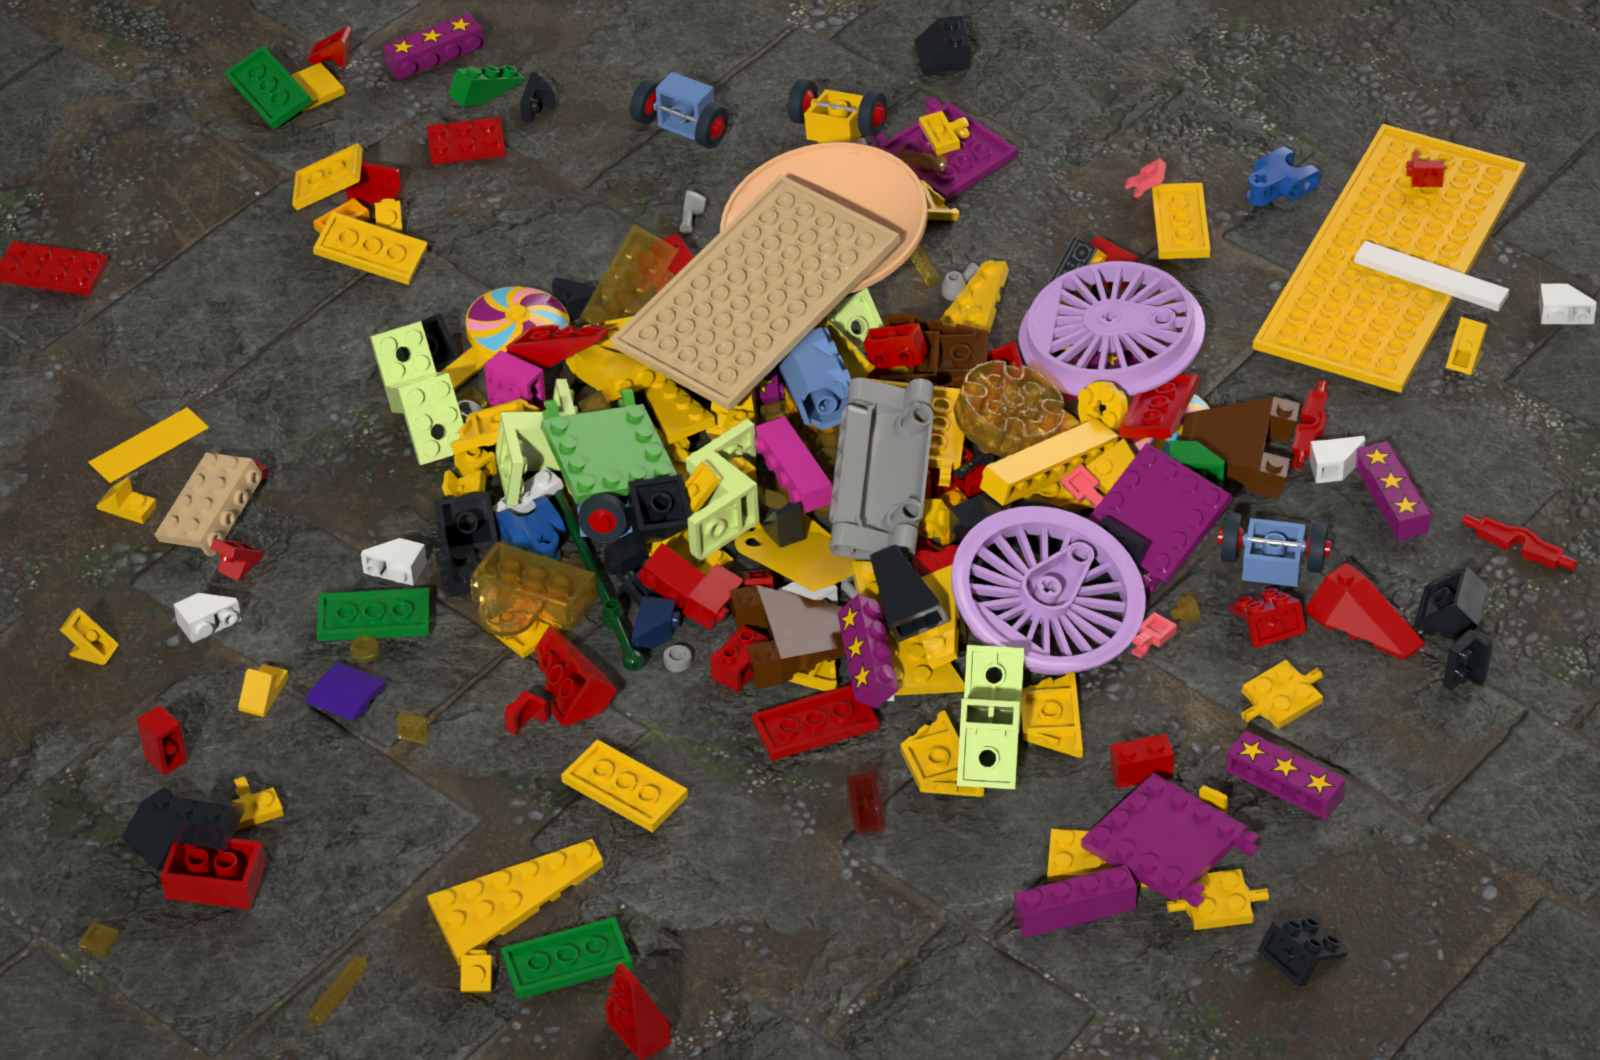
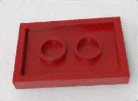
[427,117,506,165]

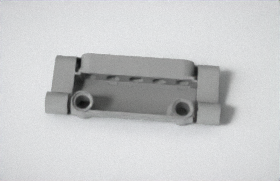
[829,378,934,560]

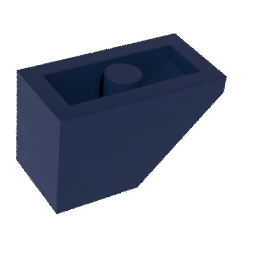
[632,596,681,654]

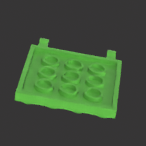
[541,388,677,504]

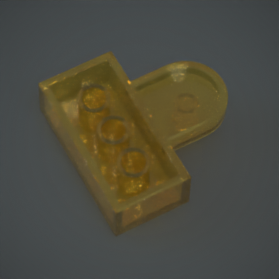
[580,224,678,326]
[471,542,596,640]

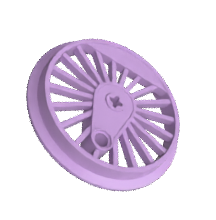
[1018,261,1205,397]
[951,506,1146,675]

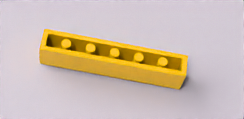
[980,418,1119,506]

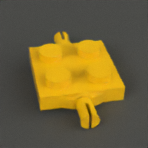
[1241,660,1323,729]
[1166,869,1269,930]

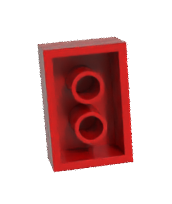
[160,838,266,909]

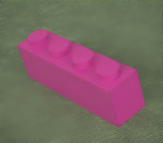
[753,416,832,514]

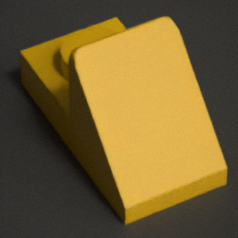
[1446,317,1488,375]
[96,477,157,524]
[60,608,119,665]
[238,664,289,717]

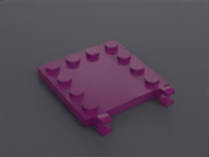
[870,97,1018,203]
[1088,442,1233,597]
[1081,773,1259,908]

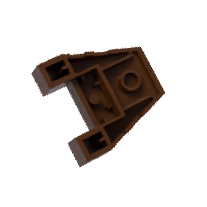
[880,313,989,389]
[1180,397,1300,500]
[729,585,846,689]

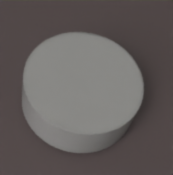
[663,645,692,672]

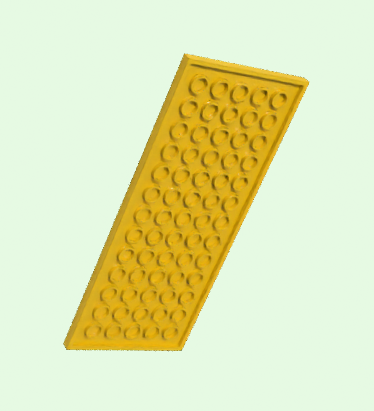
[1253,124,1526,393]

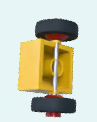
[788,79,887,143]

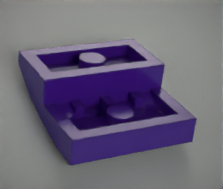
[306,662,386,721]

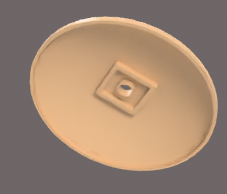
[720,142,928,294]

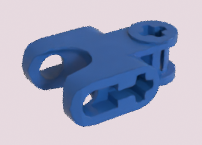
[1246,146,1322,207]
[496,495,565,568]

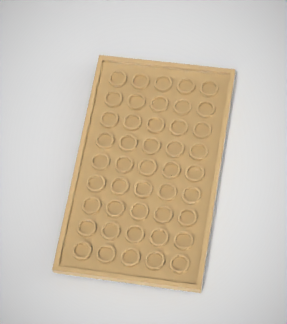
[610,174,901,411]

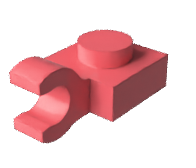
[1125,158,1166,198]
[1061,464,1103,509]
[1131,612,1177,658]

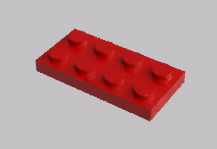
[0,241,109,296]
[1118,374,1200,440]
[751,684,879,761]

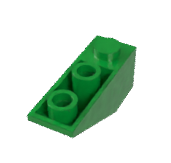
[448,65,525,106]

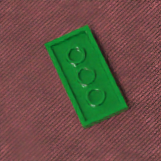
[224,46,313,130]
[317,588,430,641]
[500,917,633,1000]

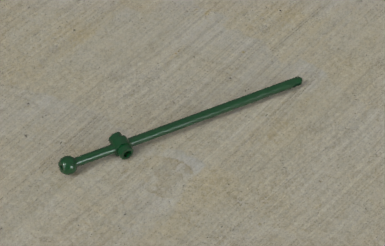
[551,471,644,671]

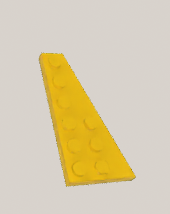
[940,260,1009,334]
[851,561,965,696]
[427,839,603,966]

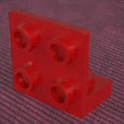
[1228,588,1307,648]

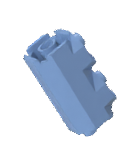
[777,327,852,430]

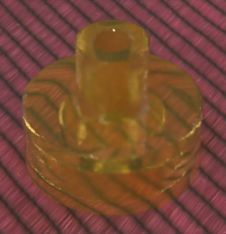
[1171,594,1200,624]

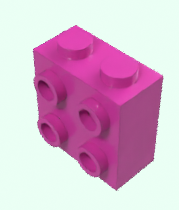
[484,350,546,412]

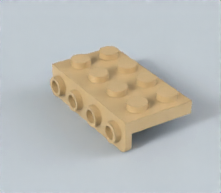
[154,452,262,557]

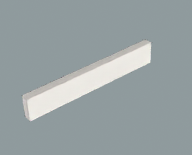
[1354,241,1509,311]

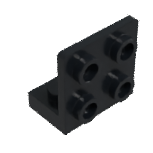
[432,521,483,597]
[1257,916,1349,987]

